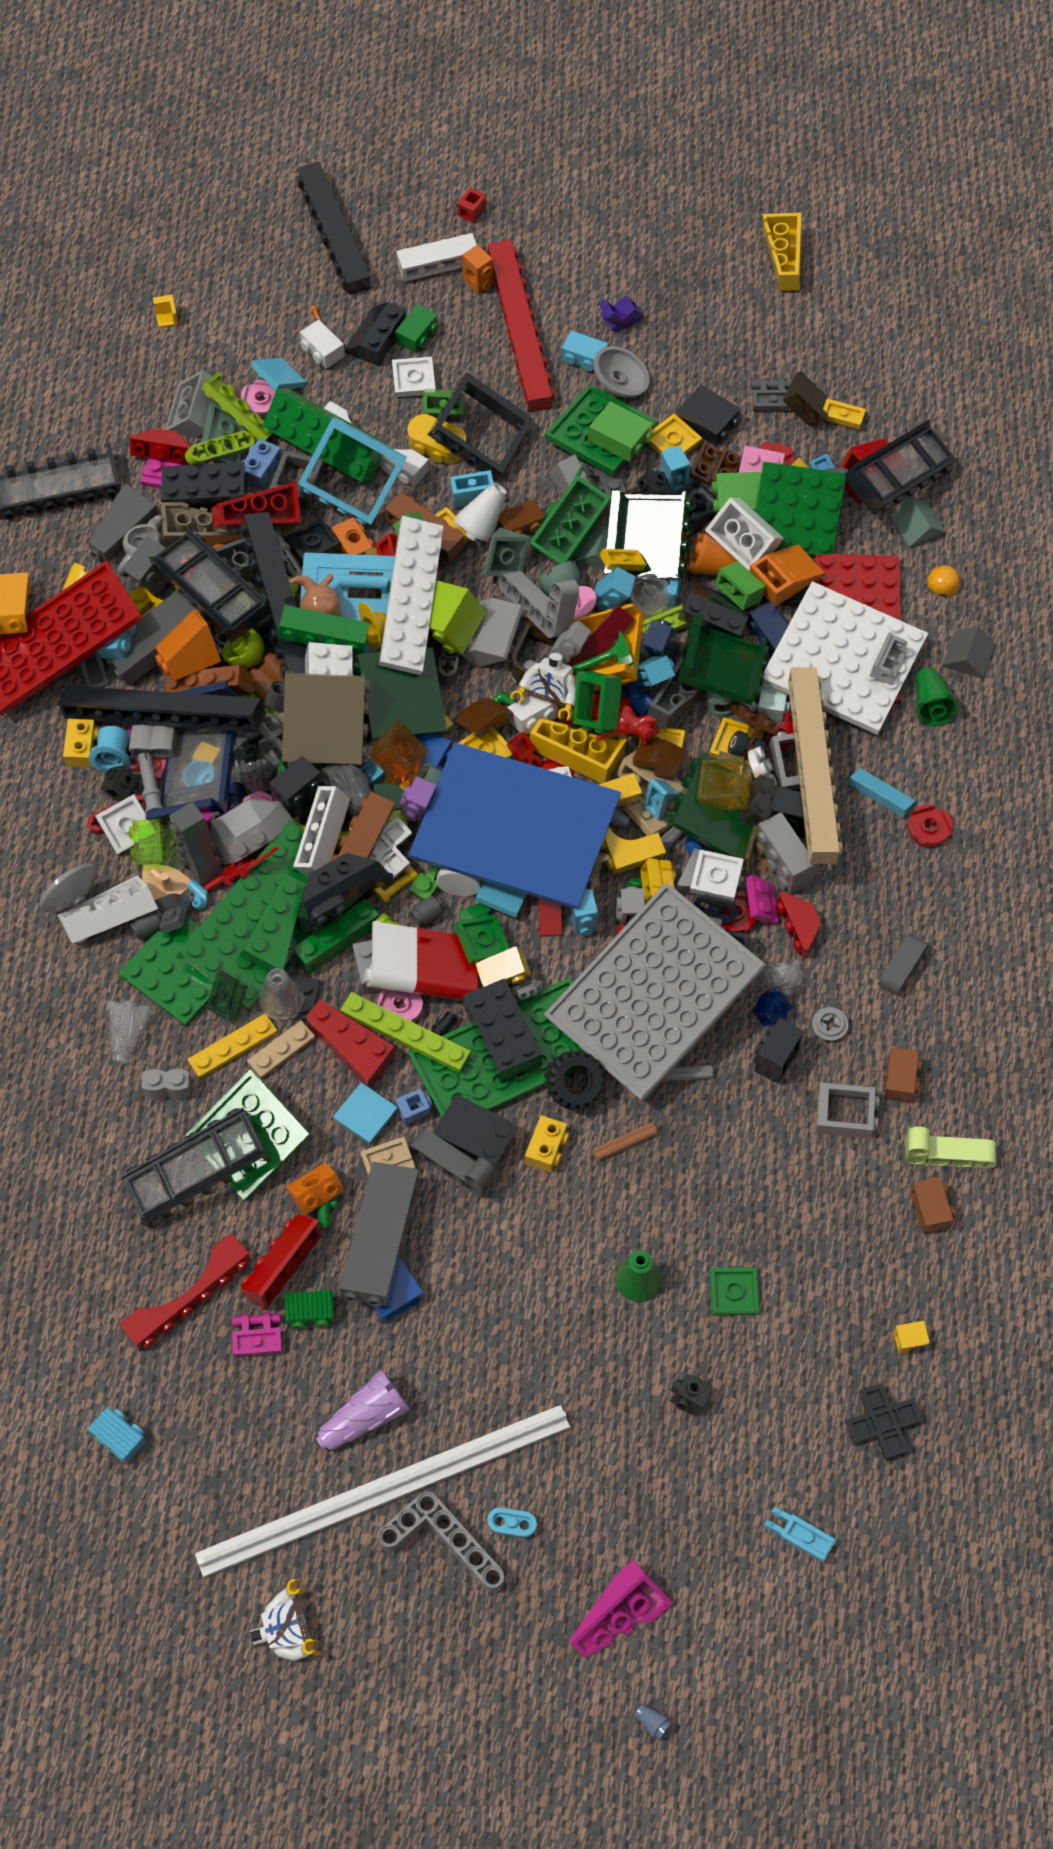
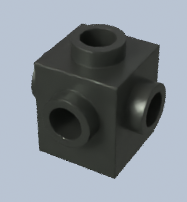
[637,470,670,495]
[100,765,139,801]
[670,1373,712,1416]

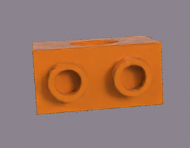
[462,245,493,294]
[331,517,375,555]
[285,1162,344,1215]

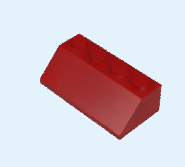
[241,1214,322,1311]

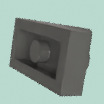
[154,893,190,934]

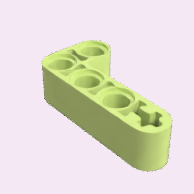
[905,1127,996,1168]

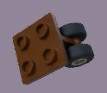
[728,704,779,762]

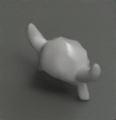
[117,515,162,575]

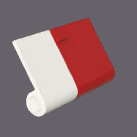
[364,921,478,1001]

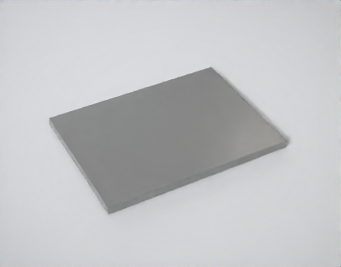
[544,882,767,1102]

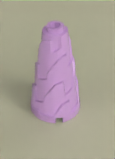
[316,1370,410,1450]

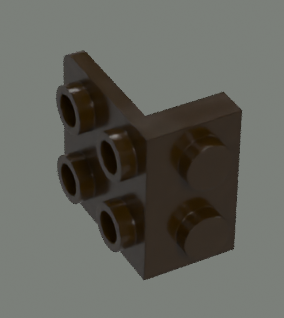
[782,371,828,427]

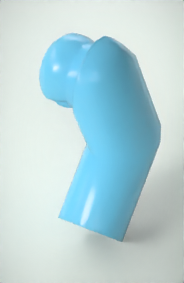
[187,880,208,910]

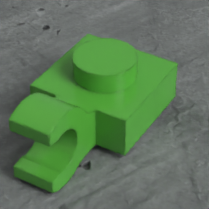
[409,865,441,900]

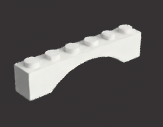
[324,401,429,487]

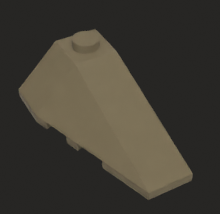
[161,502,245,550]

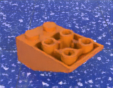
[750,545,825,607]

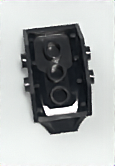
[295,853,394,934]

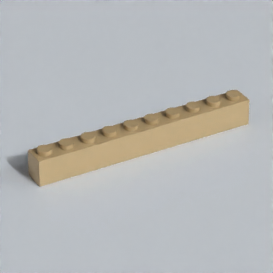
[788,667,842,864]

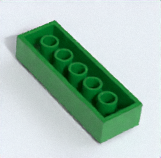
[262,389,388,482]

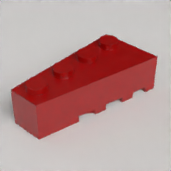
[211,481,301,529]
[307,1000,396,1089]

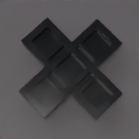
[845,1383,923,1461]

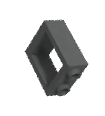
[269,451,325,510]

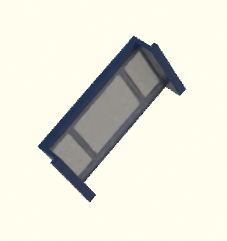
[146,681,240,825]

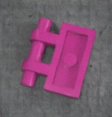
[232,1312,282,1357]

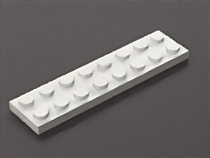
[379,516,443,675]

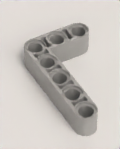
[498,571,579,638]
[378,1492,504,1593]

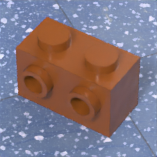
[884,1047,922,1102]
[910,1177,955,1234]

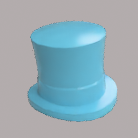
[89,726,130,772]

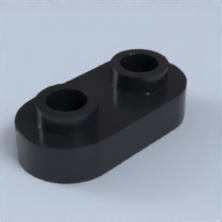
[693,895,738,923]

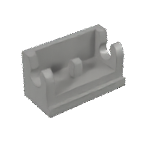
[870,632,908,685]

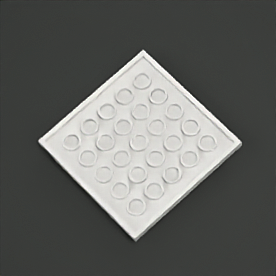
[762,581,928,735]

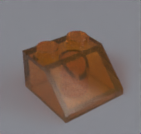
[368,720,427,786]

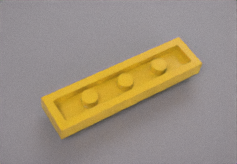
[187,1013,278,1080]

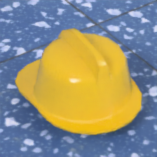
[358,602,386,651]

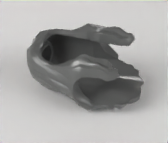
[233,739,280,793]
[319,763,372,818]

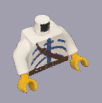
[510,653,576,720]
[250,1579,320,1661]

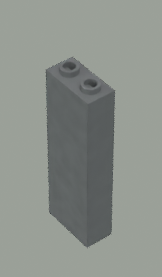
[105,570,232,685]
[340,1161,420,1307]

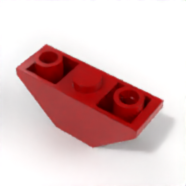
[129,428,190,465]
[776,892,821,959]

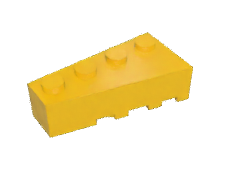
[762,213,802,291]
[529,718,627,784]

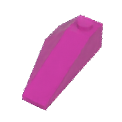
[569,1559,673,1658]

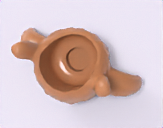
[289,574,350,619]

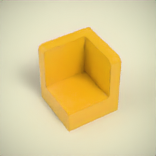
[153,294,178,328]
[893,1321,929,1355]

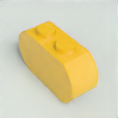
[407,414,466,464]

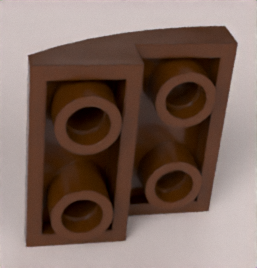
[689,441,742,486]
[453,698,513,738]
[633,737,687,778]

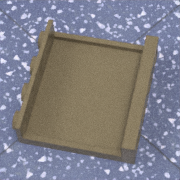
[282,671,369,764]

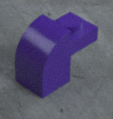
[599,295,644,332]

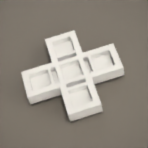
[349,816,412,879]

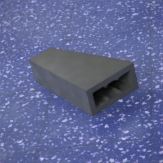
[89,484,158,563]

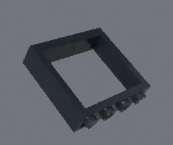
[427,372,534,481]

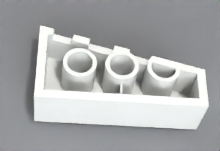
[57,875,158,943]

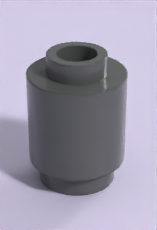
[409,896,444,927]
[129,910,162,939]

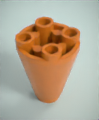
[686,532,741,576]

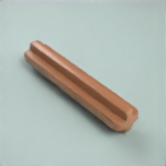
[593,1123,658,1161]

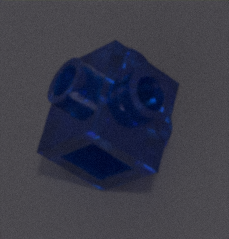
[751,991,793,1026]

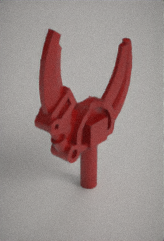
[204,843,279,892]

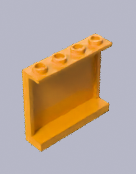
[0,572,31,634]
[573,604,644,691]

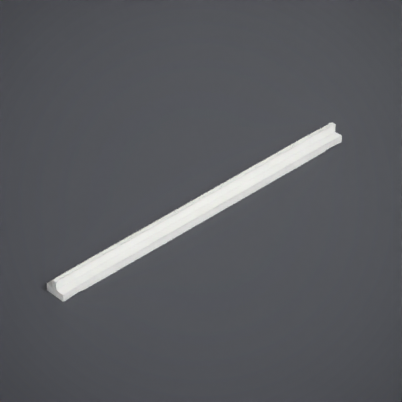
[195,1405,570,1578]

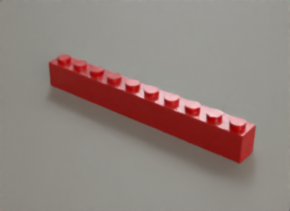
[488,240,555,412]

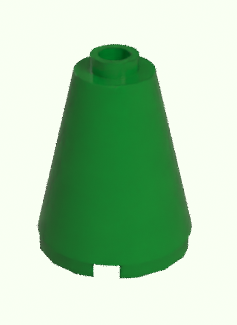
[916,667,959,727]
[615,1250,662,1302]

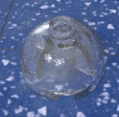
[629,574,671,617]
[759,959,804,996]

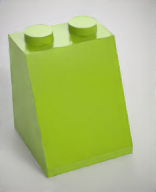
[429,580,487,655]

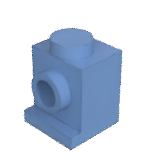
[395,1088,433,1127]

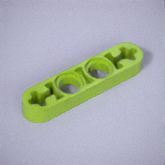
[185,430,255,465]

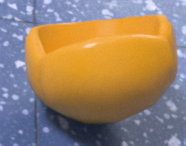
[927,565,961,598]

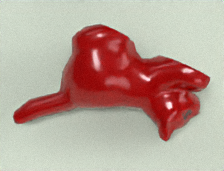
[596,706,660,746]

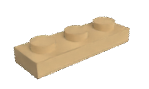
[247,1020,315,1079]

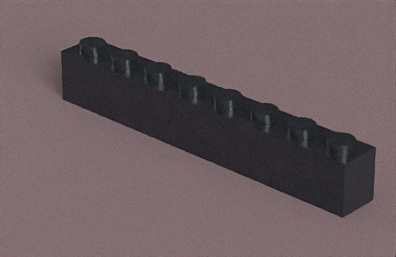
[295,161,371,295]

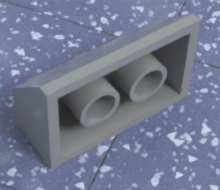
[165,370,216,438]
[460,598,524,667]

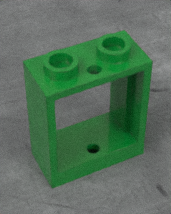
[573,671,622,733]

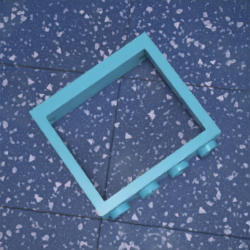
[298,417,407,525]

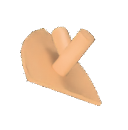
[142,864,191,911]

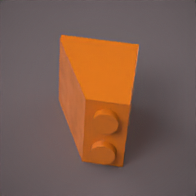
[155,609,221,681]

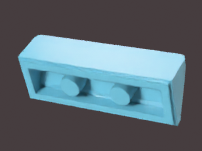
[848,768,915,818]

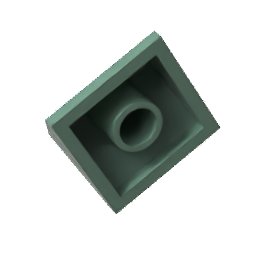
[890,496,946,548]
[575,521,609,571]
[484,528,530,576]

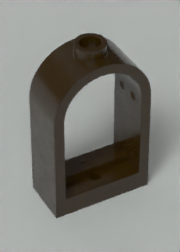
[511,619,559,683]

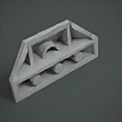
[210,798,293,865]

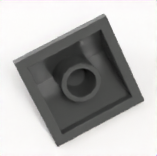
[942,626,995,679]

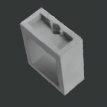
[769,732,800,790]
[816,1082,879,1138]

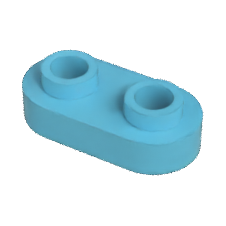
[488,1508,537,1538]

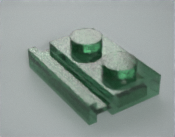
[206,970,248,1024]

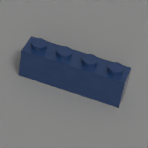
[747,602,788,660]
[642,619,681,663]

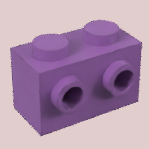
[399,776,436,822]

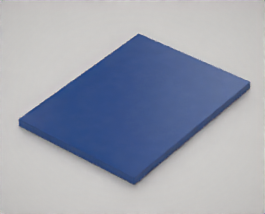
[408,742,621,910]

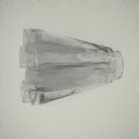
[259,968,304,1020]
[105,1000,152,1064]

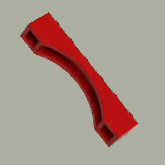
[119,1233,251,1352]

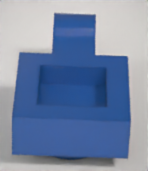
[621,682,654,716]

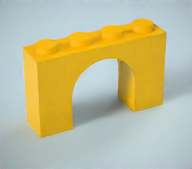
[599,773,666,875]

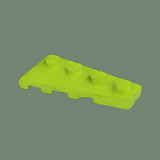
[201,371,273,441]

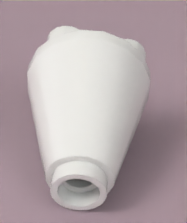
[454,483,507,542]

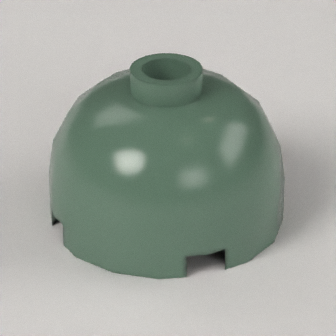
[537,561,580,596]

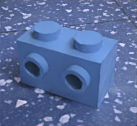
[241,439,282,489]

